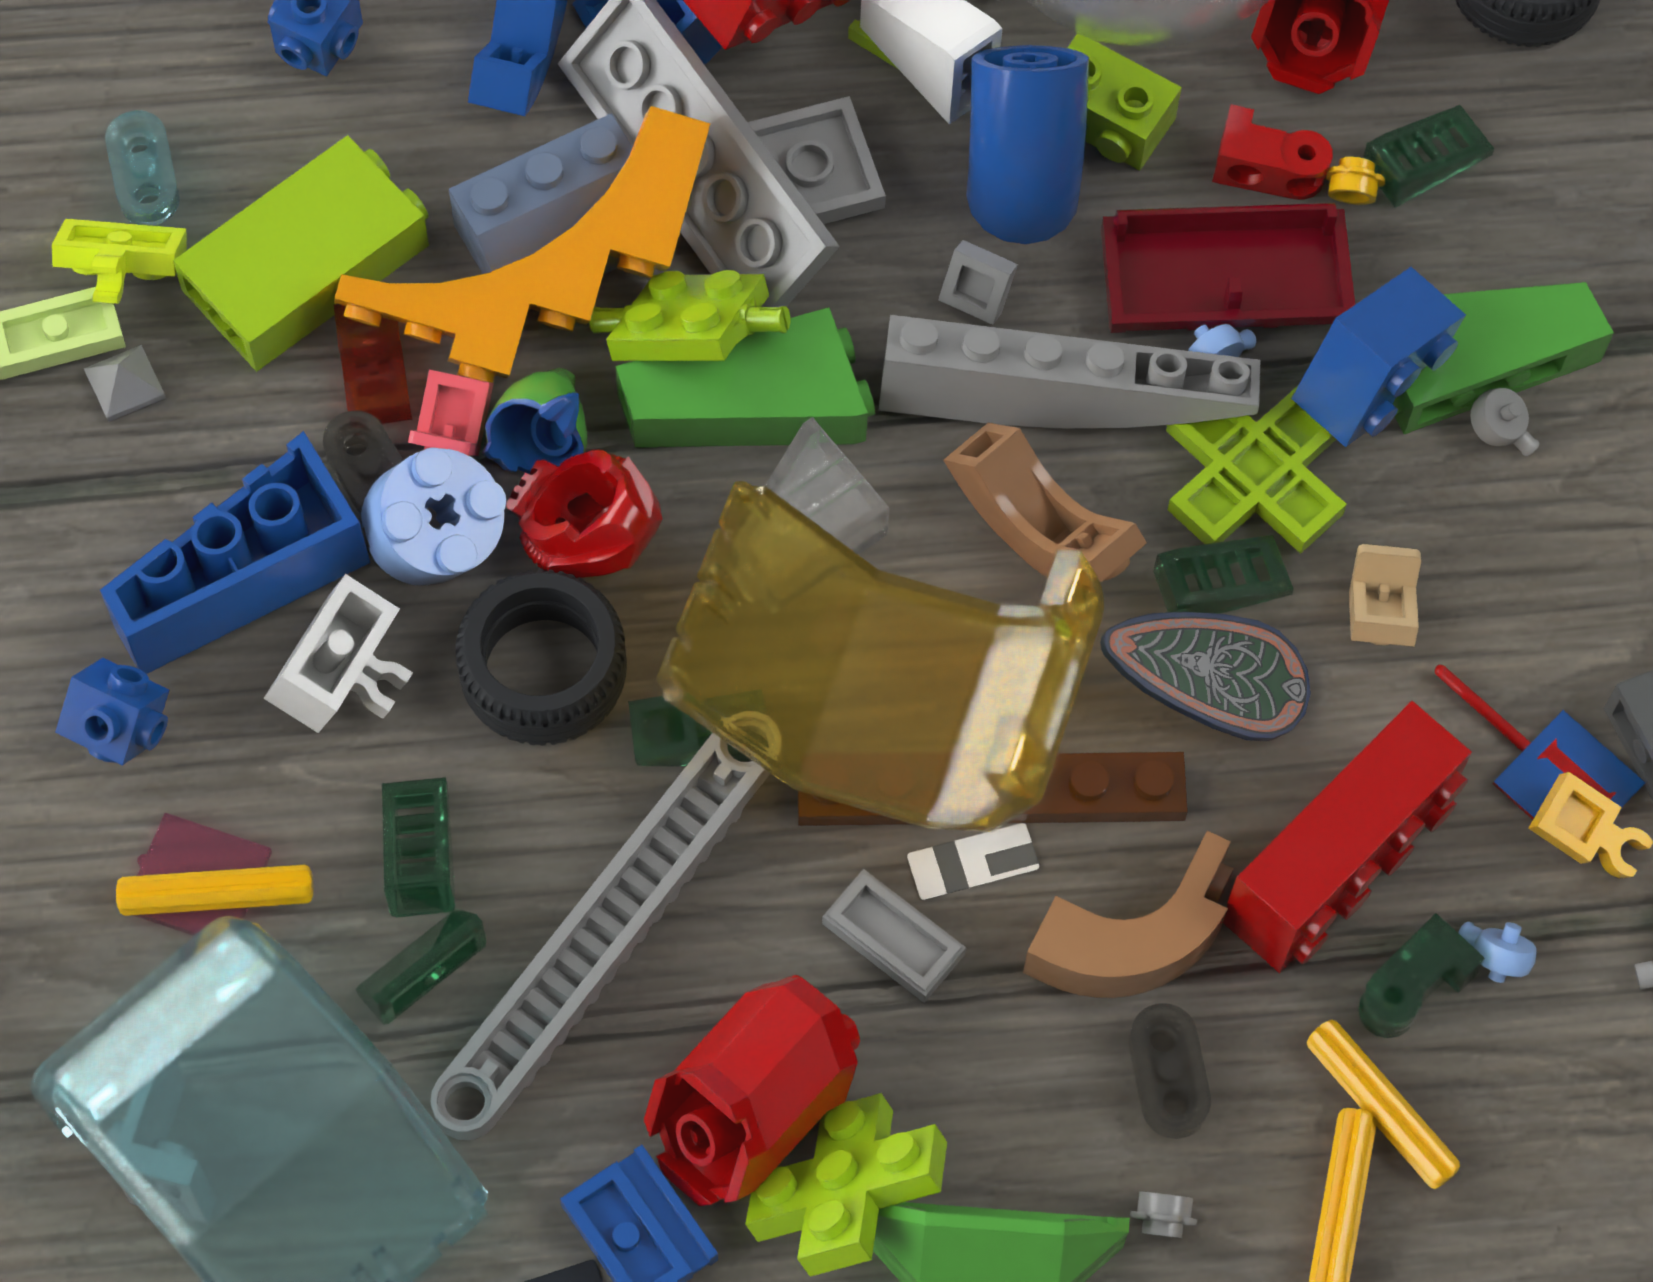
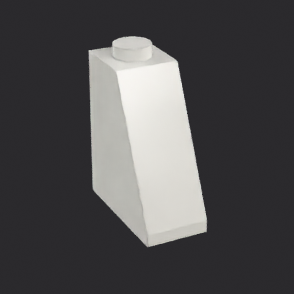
[860,0,1002,124]

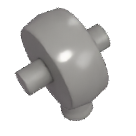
[1470,388,1540,457]

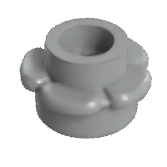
[1130,1191,1198,1238]

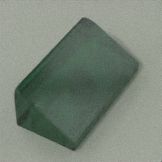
[356,909,487,1025]

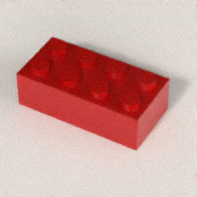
[1223,701,1472,974]

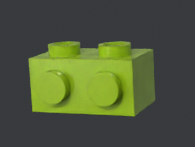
[1067,32,1182,171]

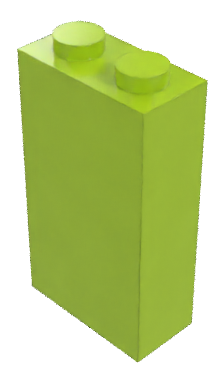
[173,135,429,372]

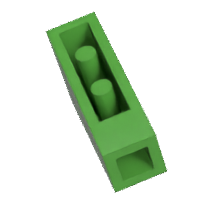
[1393,282,1614,434]
[615,308,875,447]

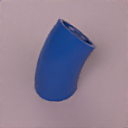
[966,45,1089,244]

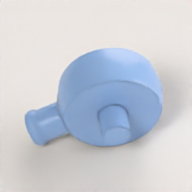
[1188,324,1256,357]
[1458,922,1537,983]

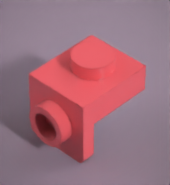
[408,369,494,456]

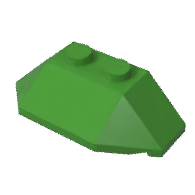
[873,1202,1130,1282]

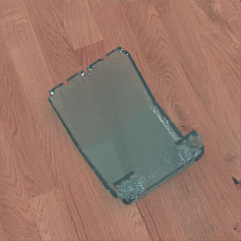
[31,916,488,1282]

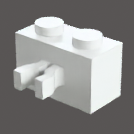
[264,574,413,733]

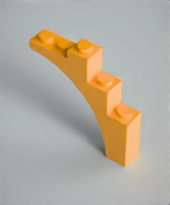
[334,106,710,383]

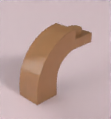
[943,422,1147,594]
[1023,831,1234,998]

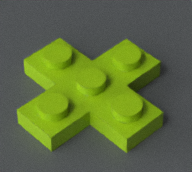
[1166,386,1347,554]
[745,1093,947,1277]

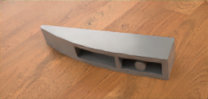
[879,315,1260,429]

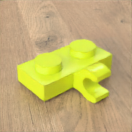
[52,219,187,304]

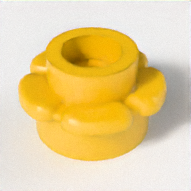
[1326,157,1385,205]

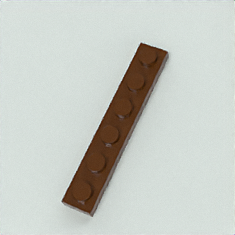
[797,752,1188,826]

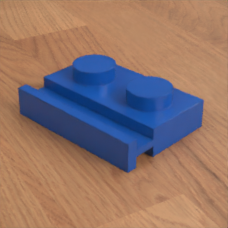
[560,1144,718,1282]

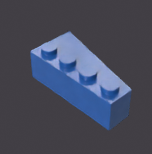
[100,431,371,674]

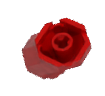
[1251,0,1389,94]
[644,975,860,1206]

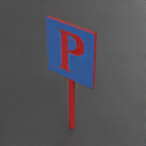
[1434,664,1645,820]

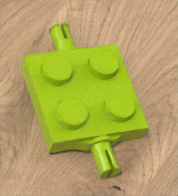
[589,270,791,361]

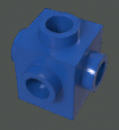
[268,0,363,77]
[55,657,170,766]

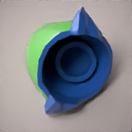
[482,368,587,474]

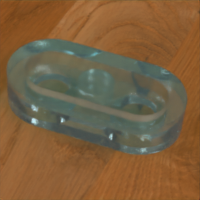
[105,110,180,226]

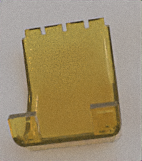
[656,481,1104,832]

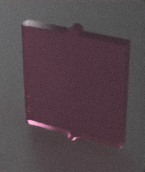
[133,813,272,948]

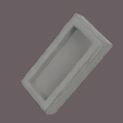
[822,869,966,1003]

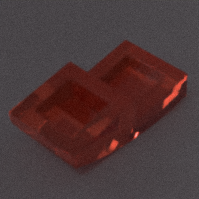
[333,304,412,428]

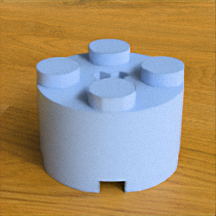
[361,448,506,585]

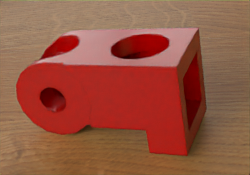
[1212,104,1333,200]

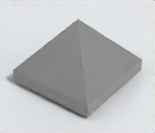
[84,345,166,422]

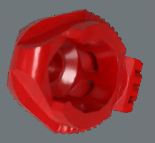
[506,449,663,578]

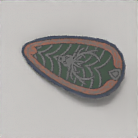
[1100,612,1311,741]

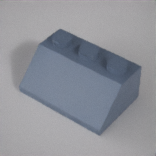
[449,113,633,310]

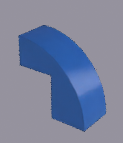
[468,0,568,116]

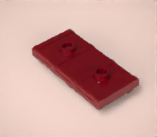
[1101,203,1355,333]

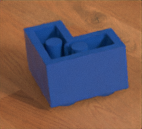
[1291,267,1466,447]

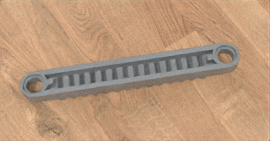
[431,712,778,1140]

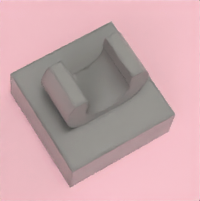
[938,240,1018,325]

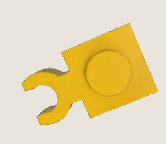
[1528,772,1653,879]

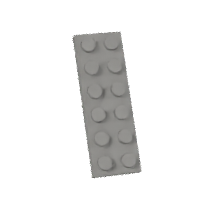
[558,0,840,307]

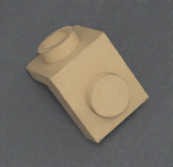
[1349,544,1421,647]

